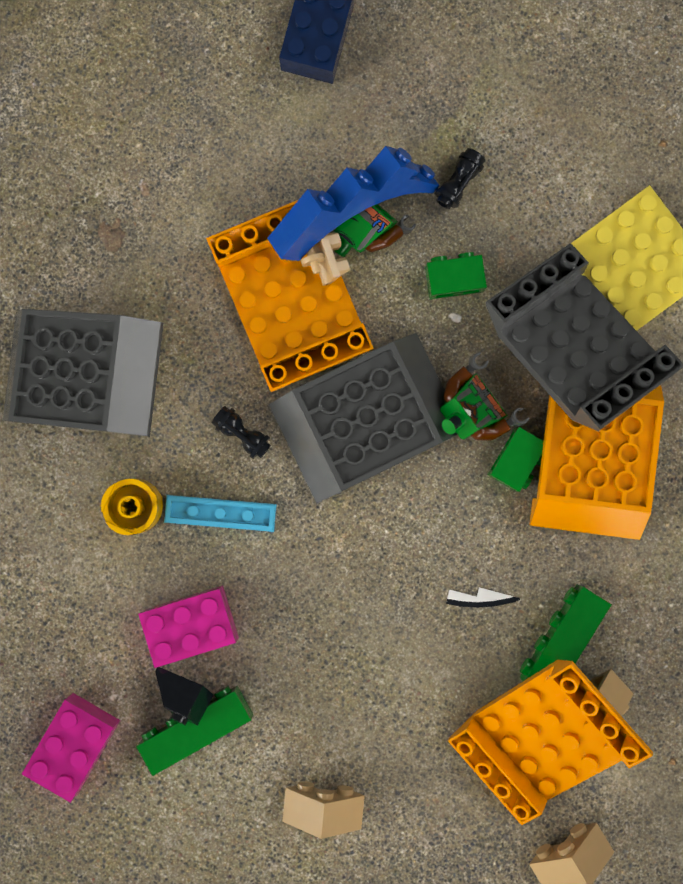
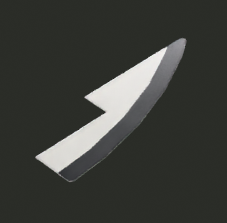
[446,587,520,608]

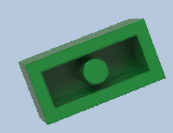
[425,252,487,300]
[487,427,544,492]

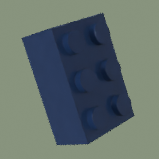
[279,0,354,84]

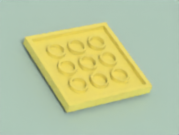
[571,185,683,331]

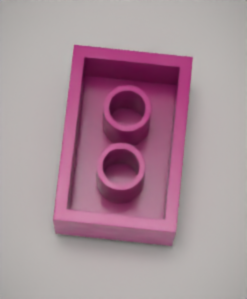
[138,585,239,668]
[22,693,121,803]

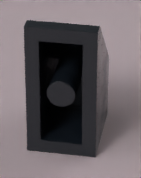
[155,667,214,726]

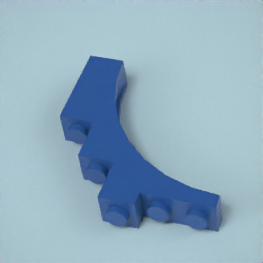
[267,146,440,261]

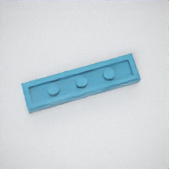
[164,495,277,532]

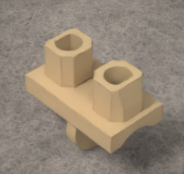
[301,233,350,286]

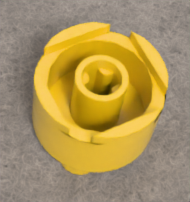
[101,479,163,535]

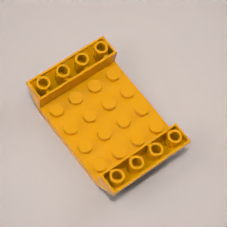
[206,200,374,392]
[529,385,664,540]
[448,660,654,825]

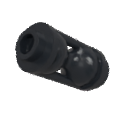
[435,148,485,210]
[211,406,271,459]

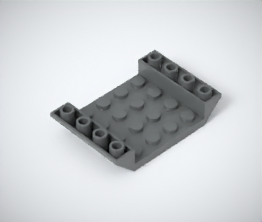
[486,243,683,432]
[2,309,164,437]
[269,333,458,503]

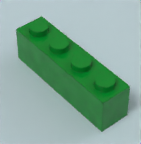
[520,584,612,681]
[136,685,253,776]

